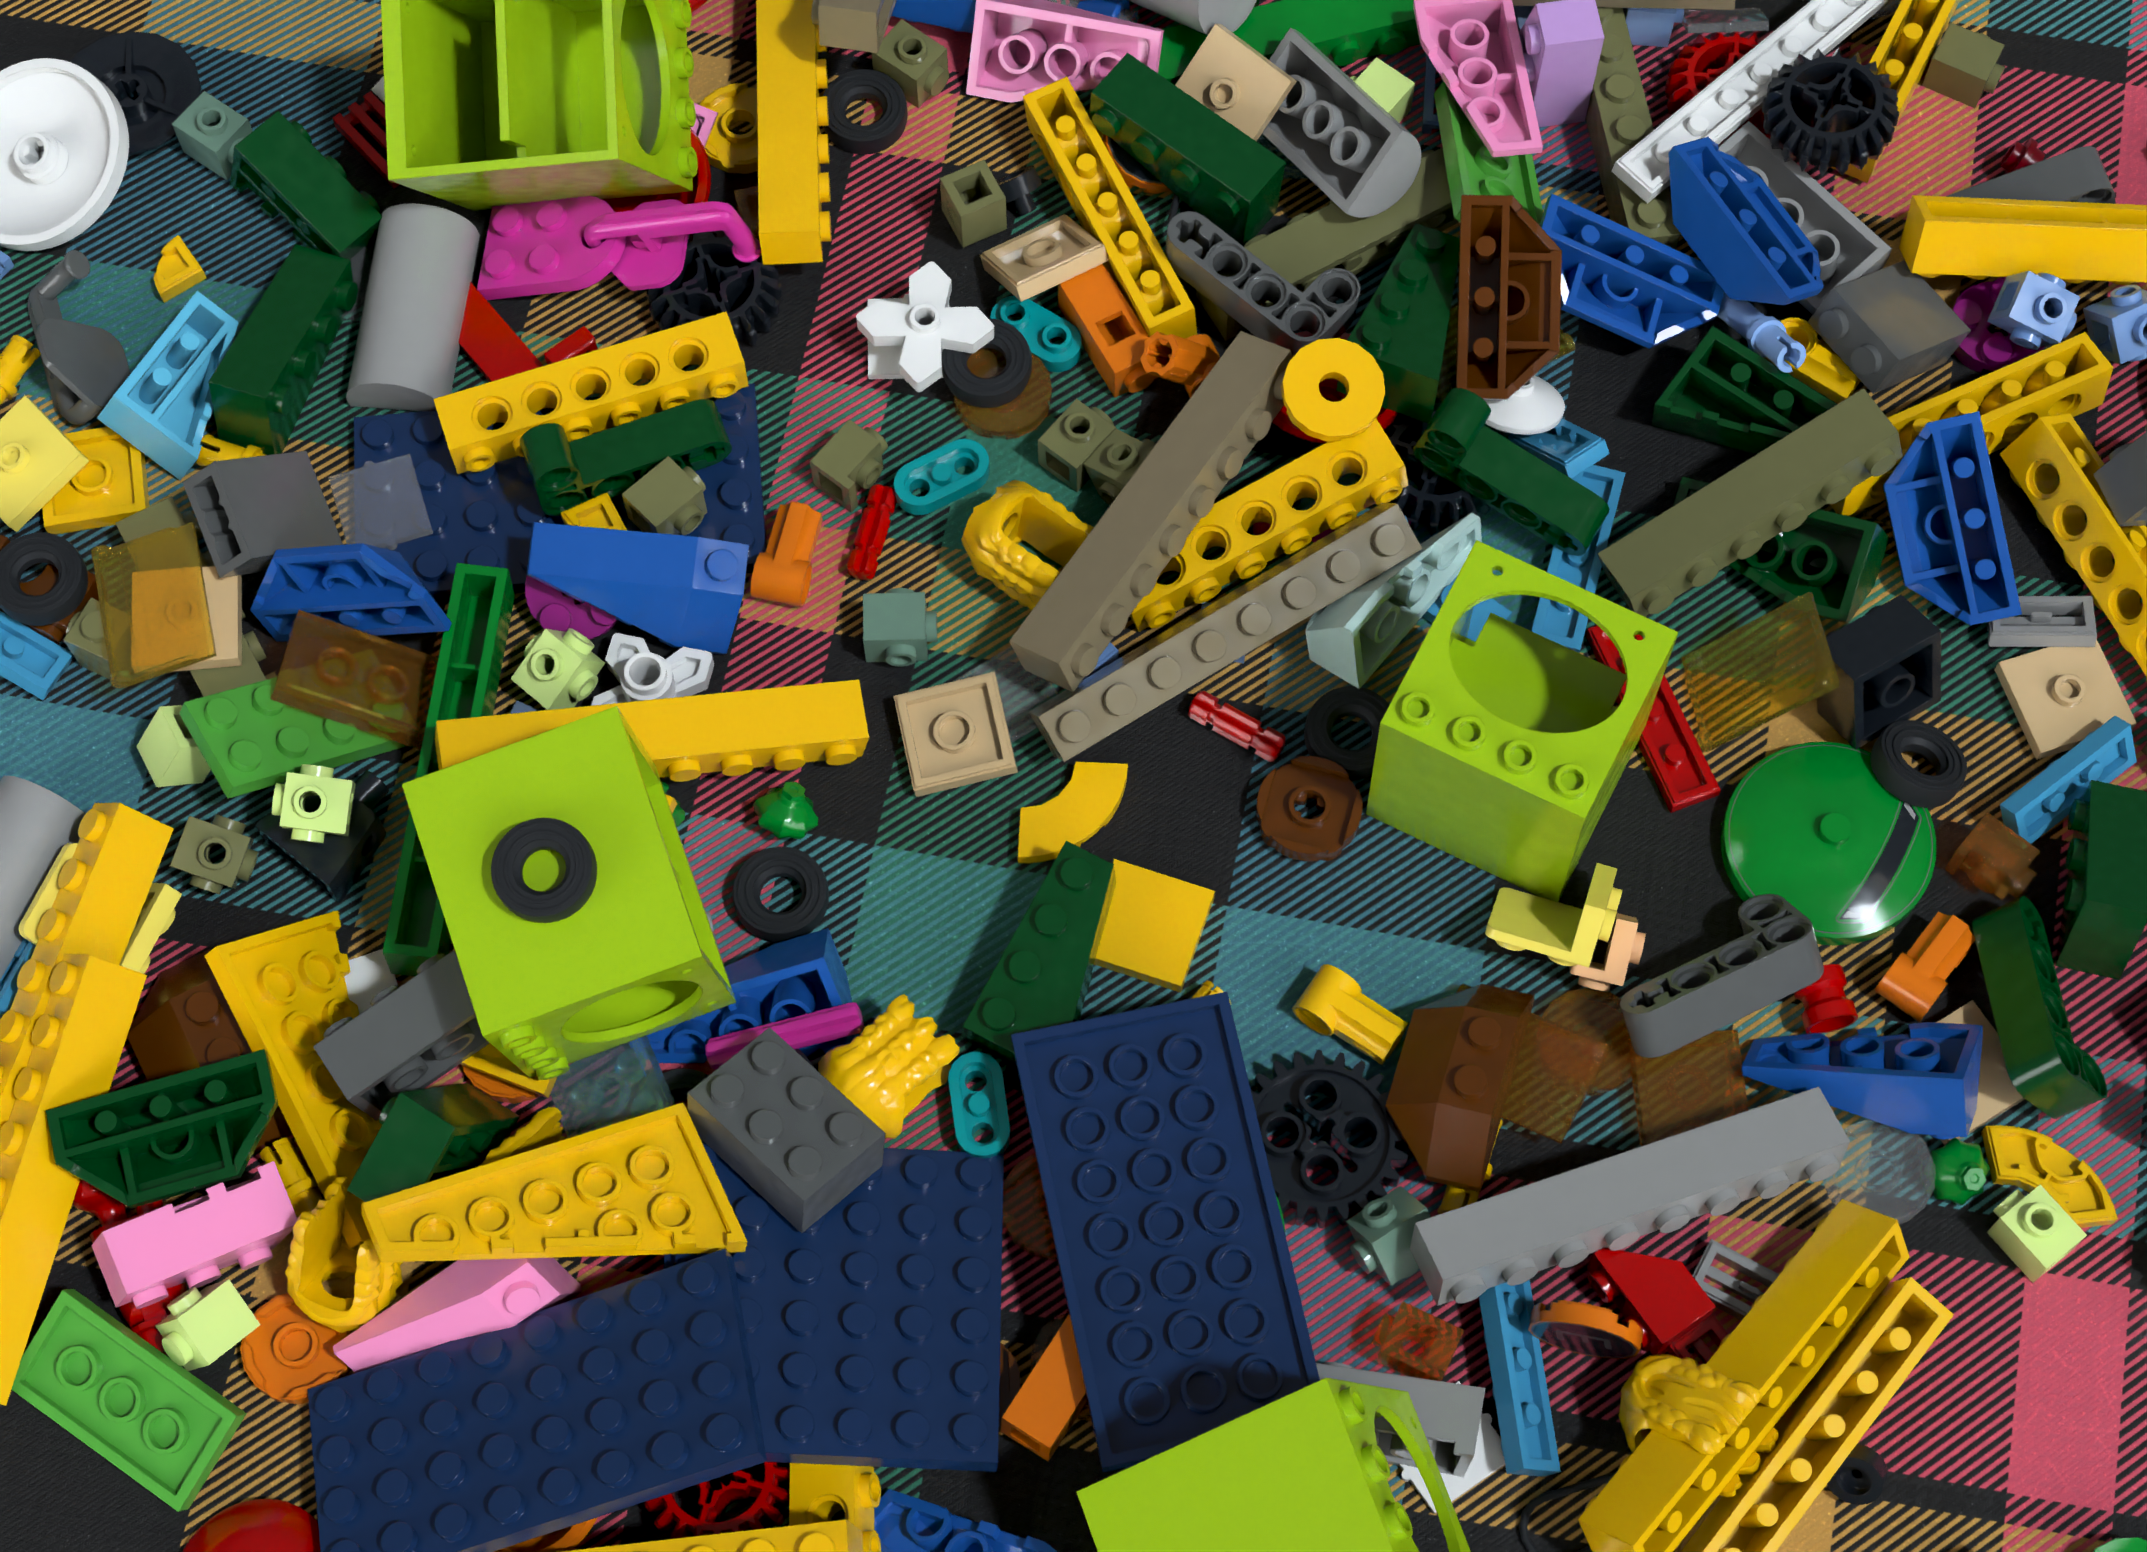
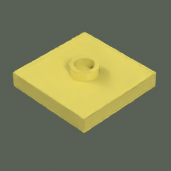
[0,396,89,533]

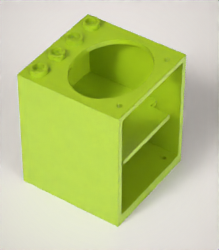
[381,0,698,211]
[1366,540,1678,902]
[402,706,736,1080]
[1077,1378,1471,1552]

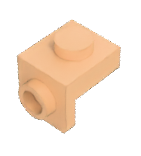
[1569,913,1646,991]

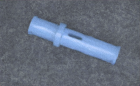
[1717,292,1806,373]

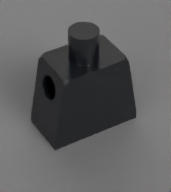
[255,770,389,903]

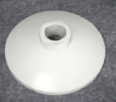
[1484,375,1565,435]

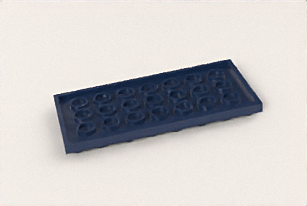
[354,383,767,600]
[1011,992,1320,1472]
[308,1249,767,1552]

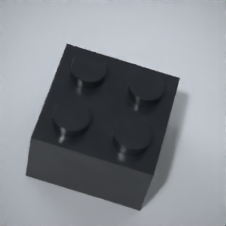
[1815,595,1941,750]

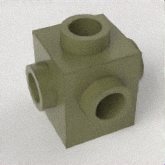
[1083,428,1156,506]
[170,814,259,895]

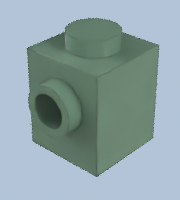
[172,91,253,180]
[863,588,937,667]
[1346,1186,1431,1286]

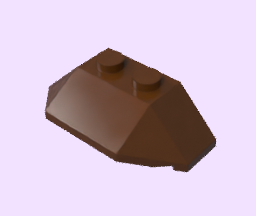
[1456,195,1562,400]
[127,949,293,1154]
[1386,984,1535,1192]

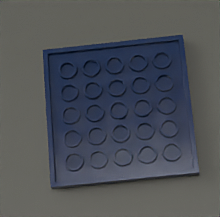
[663,1139,1004,1472]

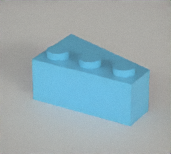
[97,291,238,481]

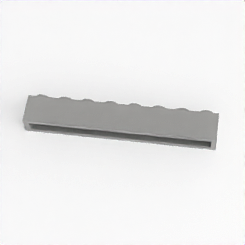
[1410,1087,1850,1306]

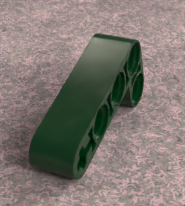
[1413,388,1610,556]
[520,399,732,516]
[1972,896,2108,1119]

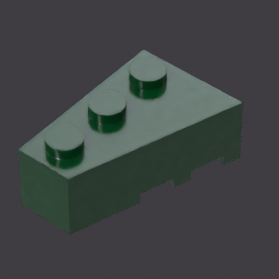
[230,111,382,260]
[1651,326,1837,454]
[2055,780,2147,980]
[347,1083,520,1202]

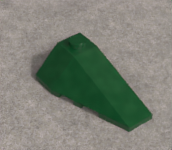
[1673,477,1889,624]

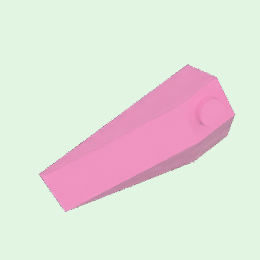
[966,0,1164,103]
[1413,0,1543,157]
[333,1258,582,1373]

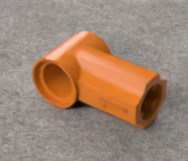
[1140,331,1220,398]
[750,501,823,607]
[1874,911,1975,1022]

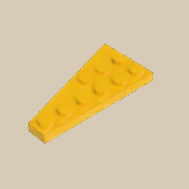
[204,910,382,1249]
[361,1102,748,1262]

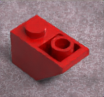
[1587,1248,1716,1355]

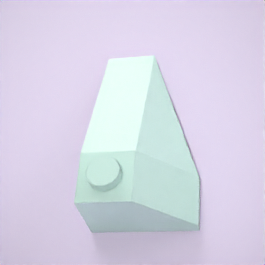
[1305,513,1482,689]

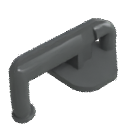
[28,250,131,424]

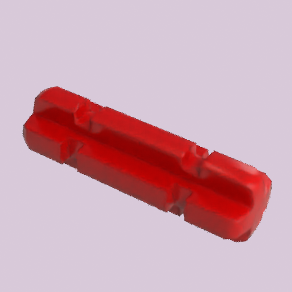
[847,484,897,581]
[1188,691,1286,762]

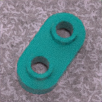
[990,296,1082,372]
[894,439,990,515]
[948,1052,1010,1158]

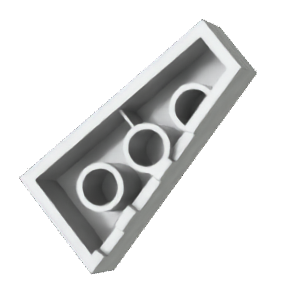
[1316,1362,1486,1478]

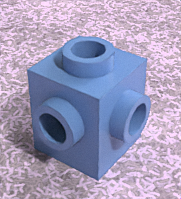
[1987,271,2080,350]
[2083,285,2147,364]

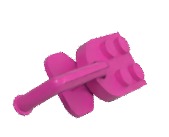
[477,196,761,300]

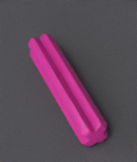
[705,1002,864,1070]

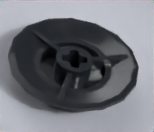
[71,31,202,156]

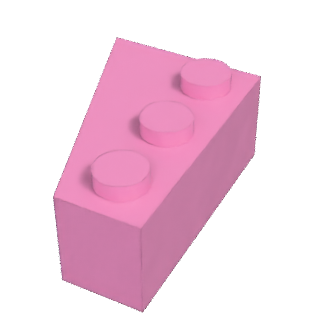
[91,1161,297,1309]

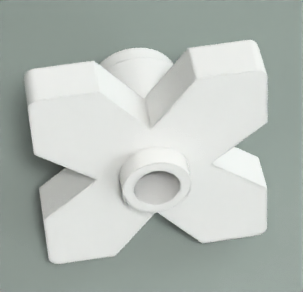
[856,261,994,392]
[591,633,714,706]

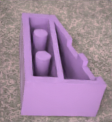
[1519,0,1604,127]

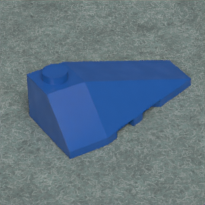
[630,928,859,1063]

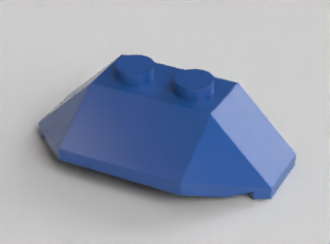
[1668,137,1824,305]
[1540,194,1724,349]
[1883,411,2022,626]
[250,543,452,642]

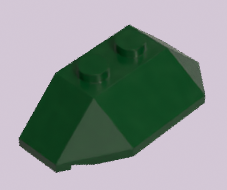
[46,1049,278,1208]

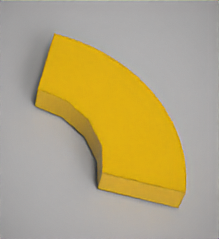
[1018,762,1128,863]
[1981,1125,2118,1228]

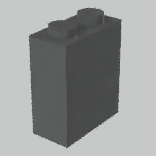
[1808,260,1971,394]
[182,451,343,578]

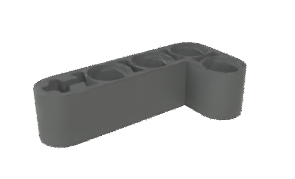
[1946,146,2116,204]
[1165,211,1360,357]
[1620,894,1824,1058]

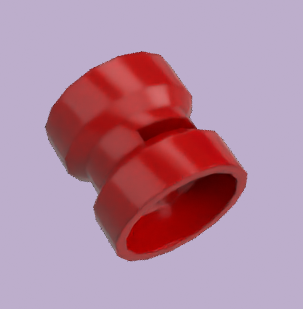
[1794,964,1858,1034]

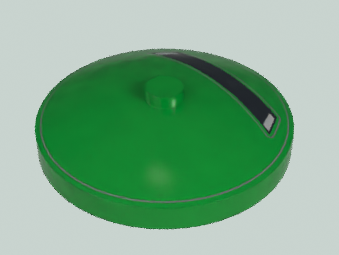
[1721,742,1937,946]

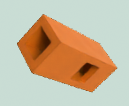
[1058,264,1158,398]
[1000,1315,1087,1461]

